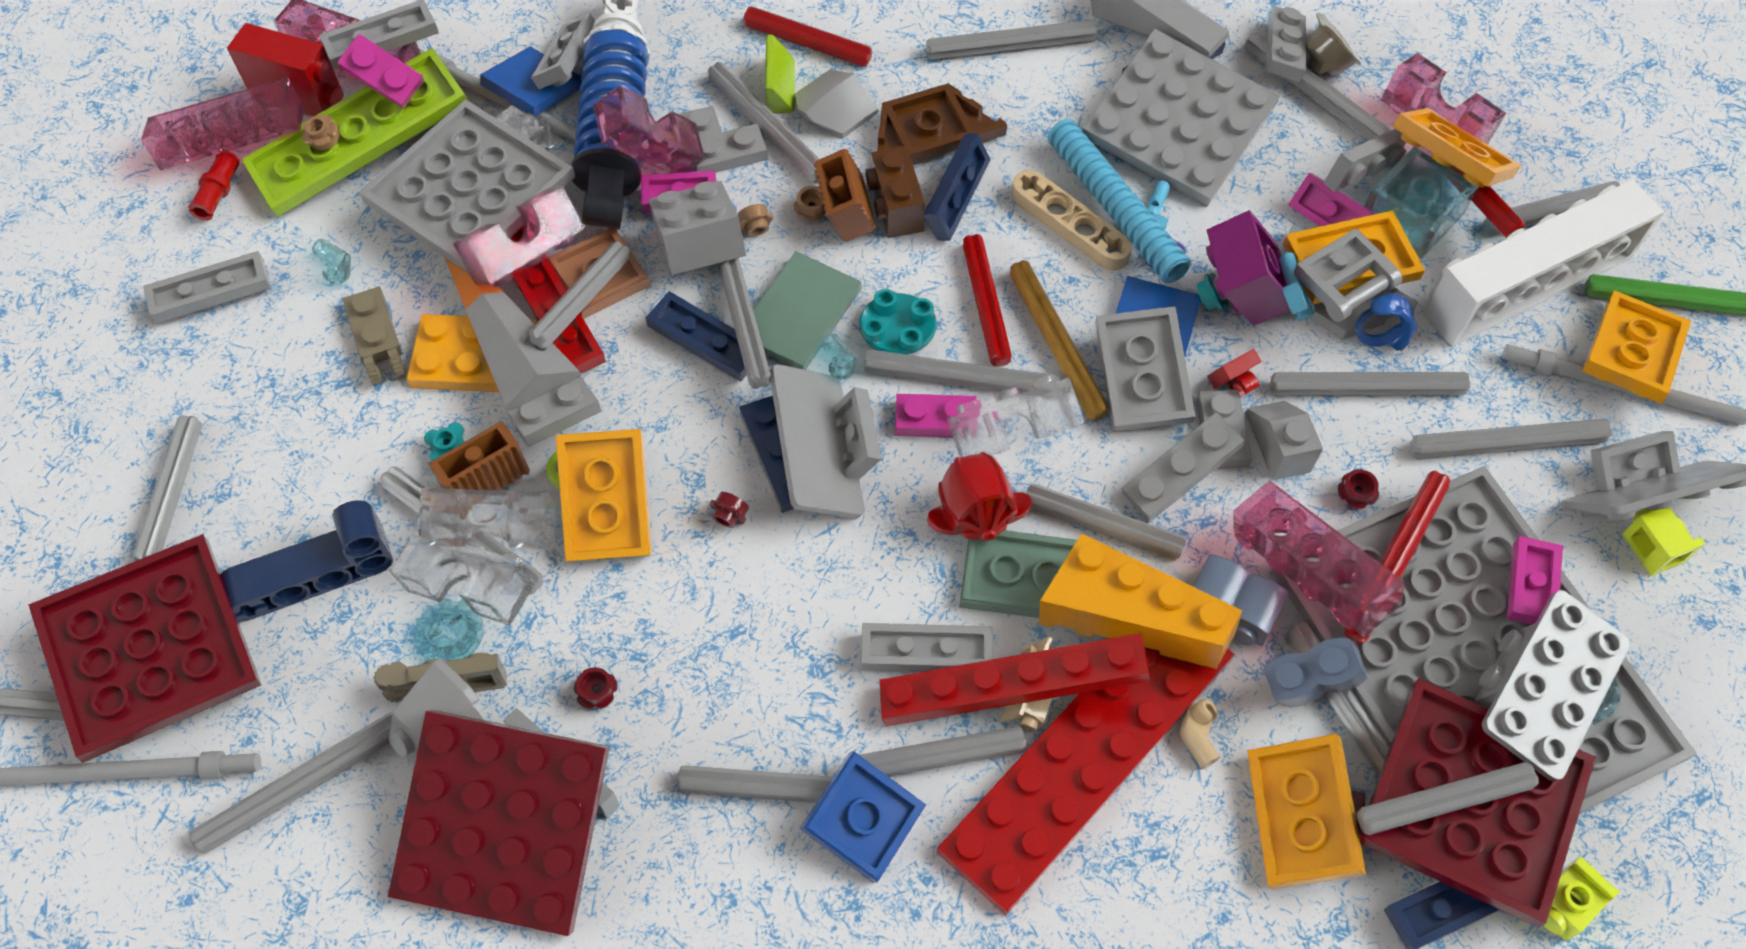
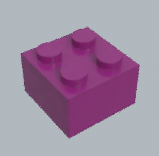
[1206,210,1291,326]

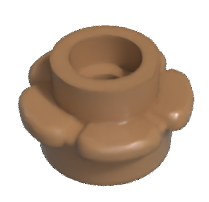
[302,115,339,151]
[794,186,826,221]
[737,204,773,236]

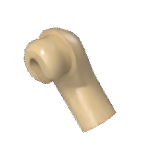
[1180,699,1220,769]

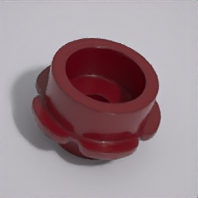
[1338,469,1379,509]
[709,491,749,528]
[574,667,618,709]

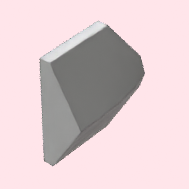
[795,69,878,139]

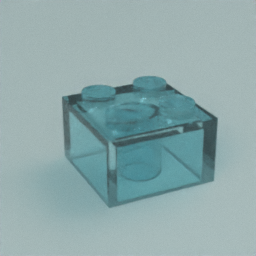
[1364,146,1478,259]

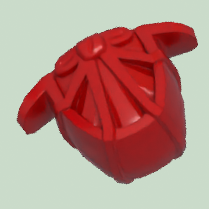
[927,452,1032,542]

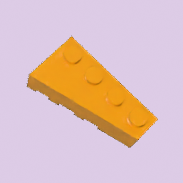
[1039,533,1242,669]

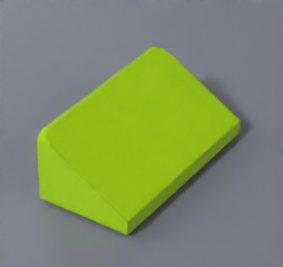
[765,35,795,113]

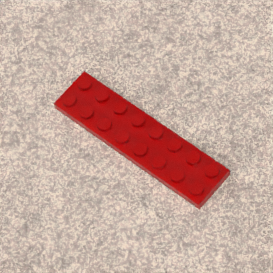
[936,647,1235,916]

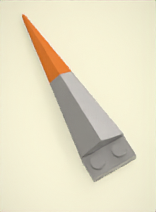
[444,257,602,447]

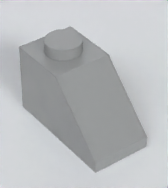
[1245,401,1323,480]

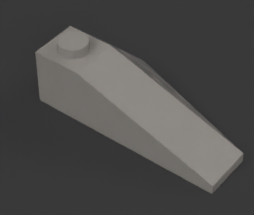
[1091,0,1229,57]
[389,658,497,765]

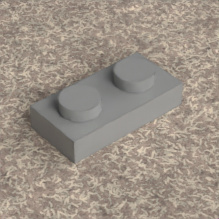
[1196,390,1252,469]

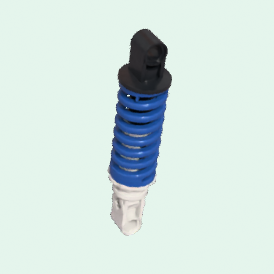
[571,0,650,230]

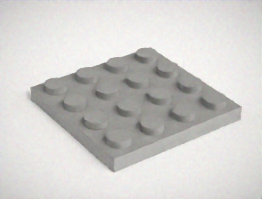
[1082,29,1280,207]
[359,99,575,275]

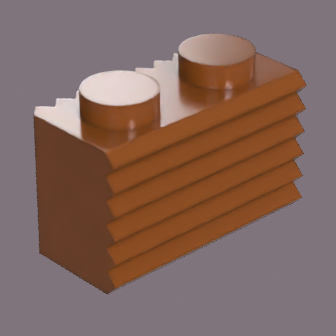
[814,149,876,242]
[428,421,530,514]

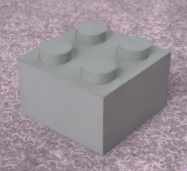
[648,181,746,275]

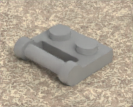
[1294,228,1402,322]

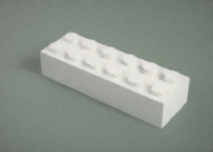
[1423,179,1664,347]

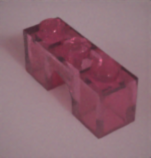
[1380,52,1506,144]
[593,86,706,173]
[452,186,585,288]

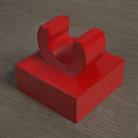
[1207,348,1262,397]

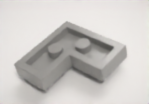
[678,106,768,173]

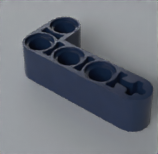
[220,500,393,621]

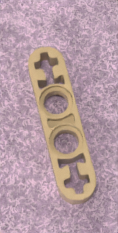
[1012,170,1132,271]

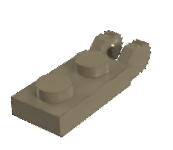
[342,286,406,386]
[373,652,507,703]

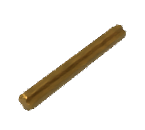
[1010,260,1109,421]

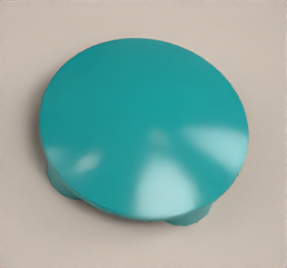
[859,289,937,355]

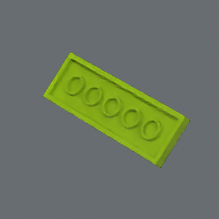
[241,47,469,217]

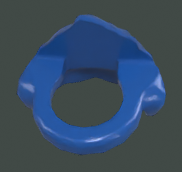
[1355,292,1417,351]

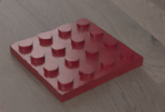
[28,534,262,763]
[1358,678,1596,928]
[388,710,610,936]

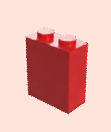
[227,23,344,117]

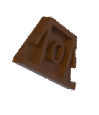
[877,83,1007,163]

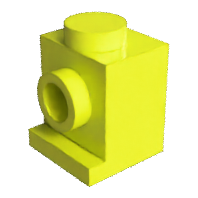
[1622,507,1706,576]
[1543,856,1620,941]

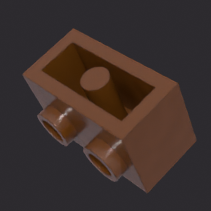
[865,146,925,238]

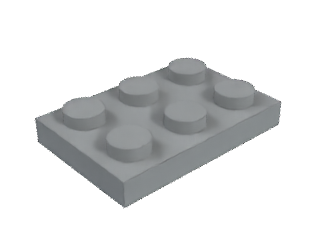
[1095,306,1195,432]

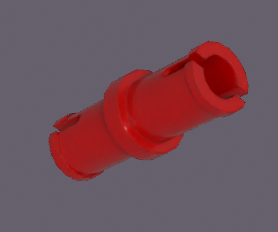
[188,150,240,221]

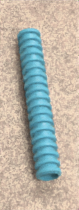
[1048,119,1191,283]

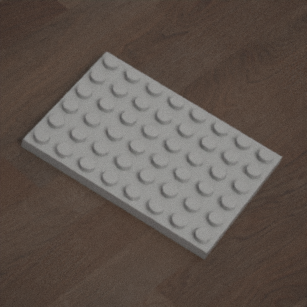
[1269,466,1697,814]

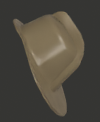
[1306,12,1361,76]

